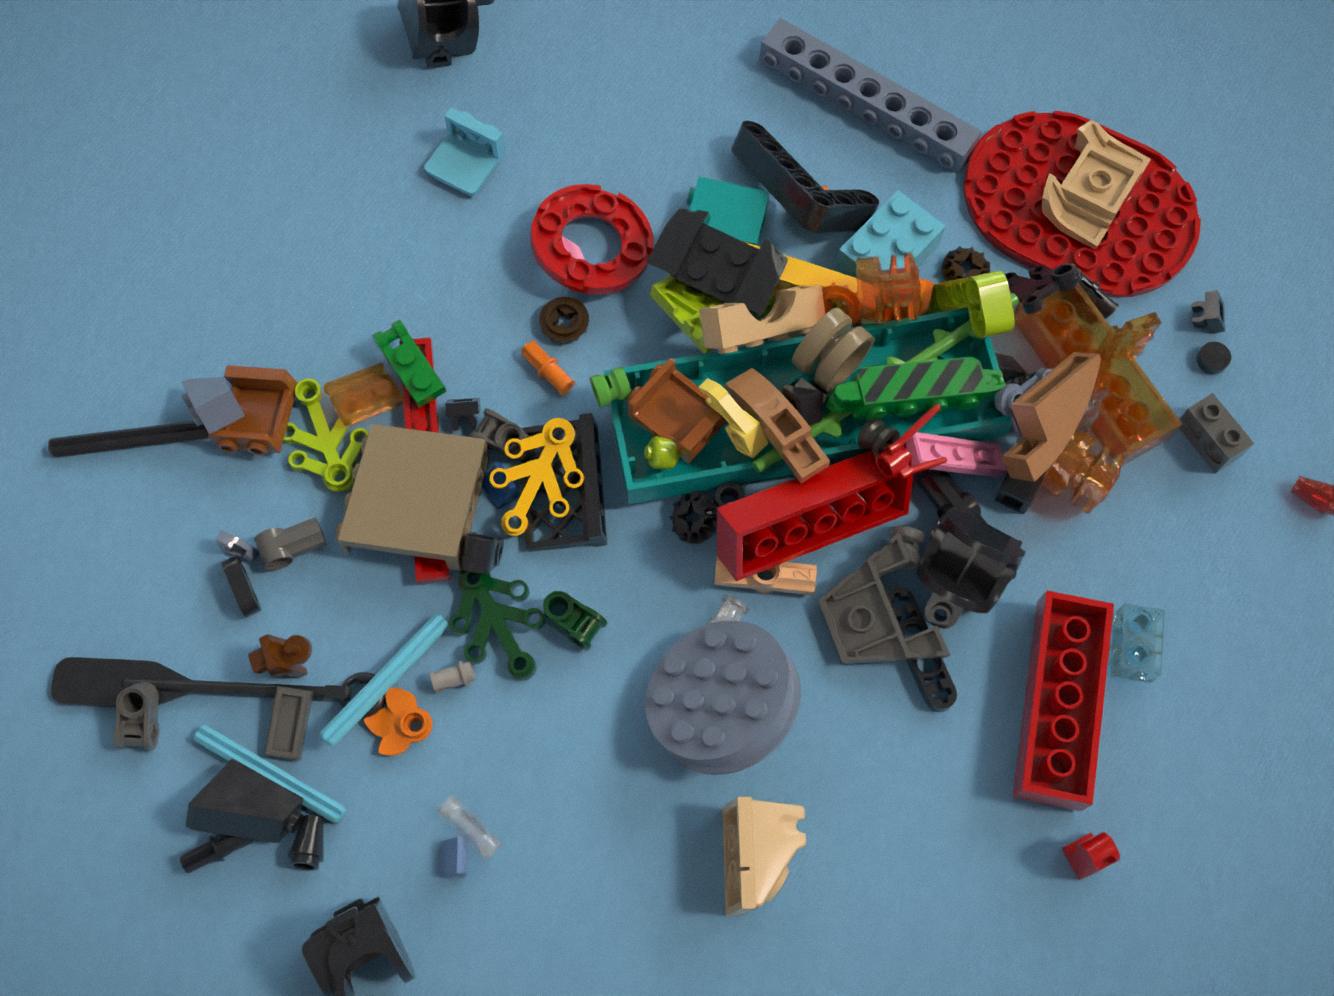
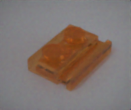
[1095,312,1161,366]
[324,362,403,427]

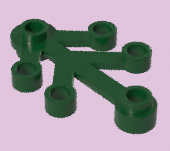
[449,570,545,681]

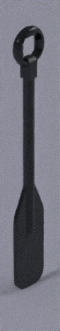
[51,657,386,718]

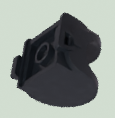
[397,0,495,67]
[916,506,1026,629]
[302,896,416,996]

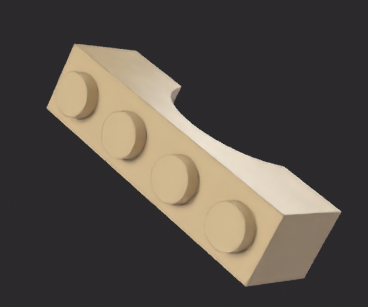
[699,285,825,354]

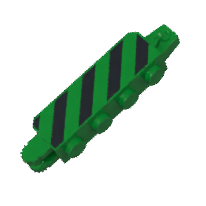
[826,357,1005,420]

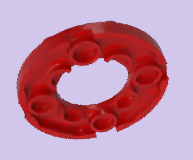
[530,184,654,295]

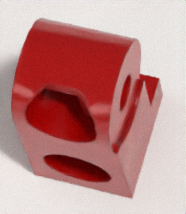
[1061,832,1120,880]

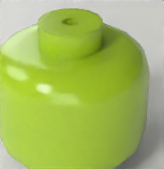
[644,436,680,469]

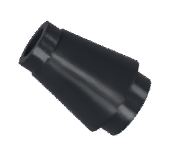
[288,815,324,871]

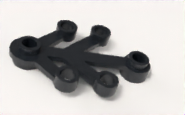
[966,263,1083,314]

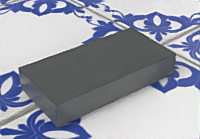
[264,686,314,760]

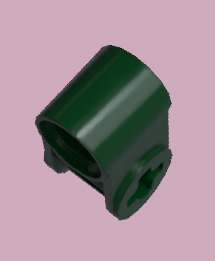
[543,591,608,651]

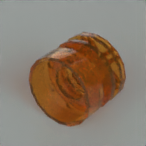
[856,252,922,326]
[1040,428,1125,514]

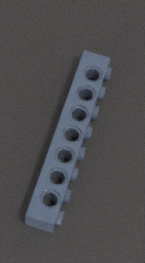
[759,18,982,173]

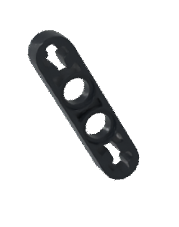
[887,587,957,712]

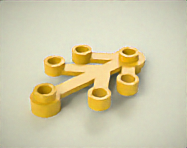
[489,418,584,536]

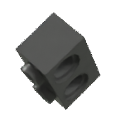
[1175,393,1254,473]

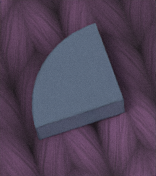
[216,530,259,562]

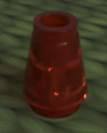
[1290,476,1334,516]

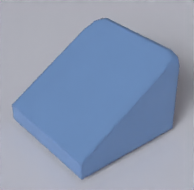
[440,837,468,878]

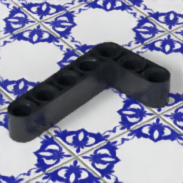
[731,120,879,233]

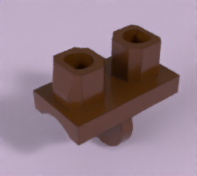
[248,634,312,678]

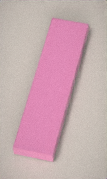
[905,432,1007,478]

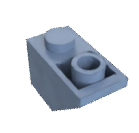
[182,377,245,434]

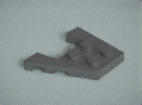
[818,533,951,664]

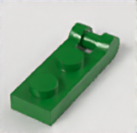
[372,320,446,408]

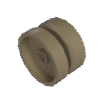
[791,307,875,394]

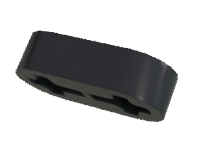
[221,555,262,618]

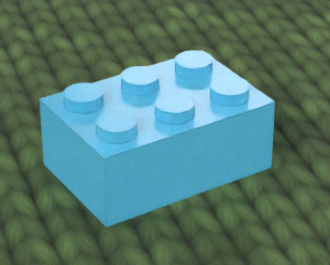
[835,190,946,292]

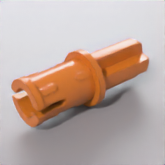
[521,341,575,396]

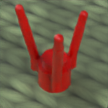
[875,404,947,480]

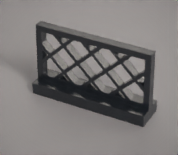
[521,413,608,552]

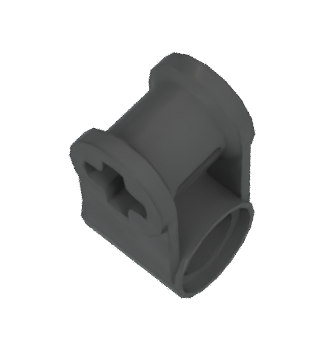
[469,408,533,461]
[114,681,159,750]

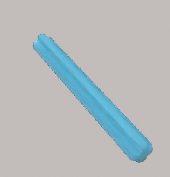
[320,614,448,747]
[194,725,346,824]

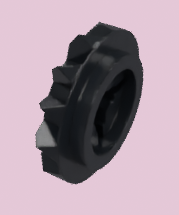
[669,491,718,544]

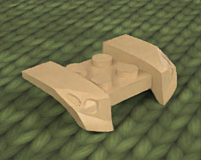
[1042,120,1151,250]

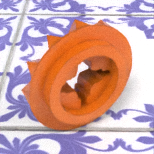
[822,282,862,327]

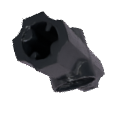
[918,469,986,523]

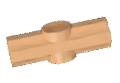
[714,556,817,595]

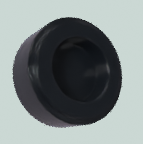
[1196,341,1231,374]

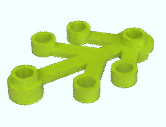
[283,378,369,493]

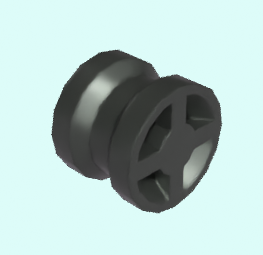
[857,419,900,456]

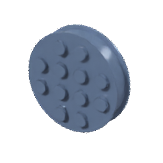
[645,621,801,775]

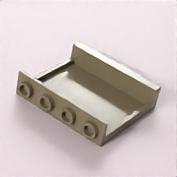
[336,424,490,571]

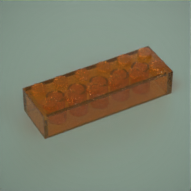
[1014,283,1182,468]

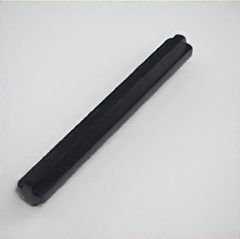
[48,421,209,457]

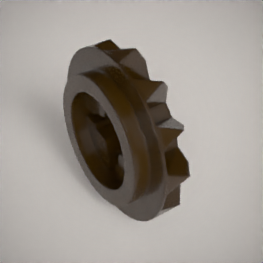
[941,246,990,282]
[539,297,589,345]

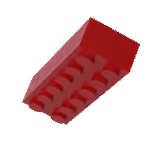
[717,450,913,582]
[1013,590,1114,811]

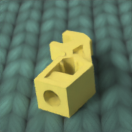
[699,378,768,459]

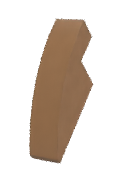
[1002,352,1101,482]

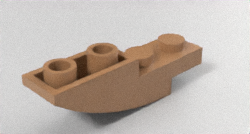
[725,368,830,483]

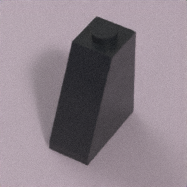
[185,759,304,843]

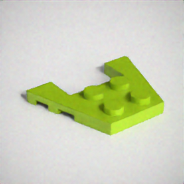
[650,275,776,354]

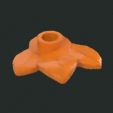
[364,687,433,756]

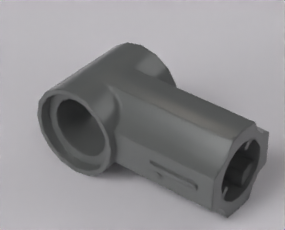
[254,517,327,571]

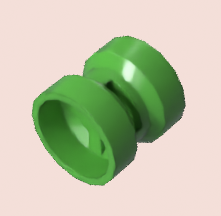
[590,367,632,408]

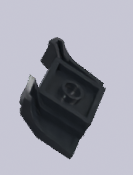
[647,209,788,317]

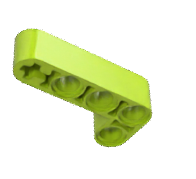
[927,271,1015,338]

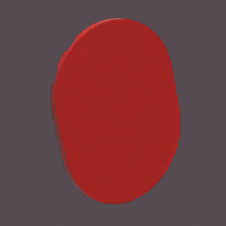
[964,111,1201,298]

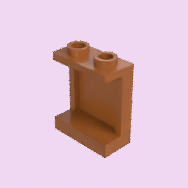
[627,358,727,464]
[208,365,298,455]

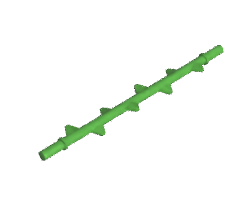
[752,293,1019,473]

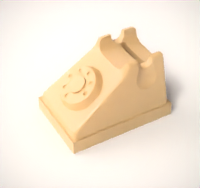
[722,797,806,916]

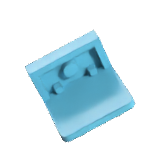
[424,107,505,196]

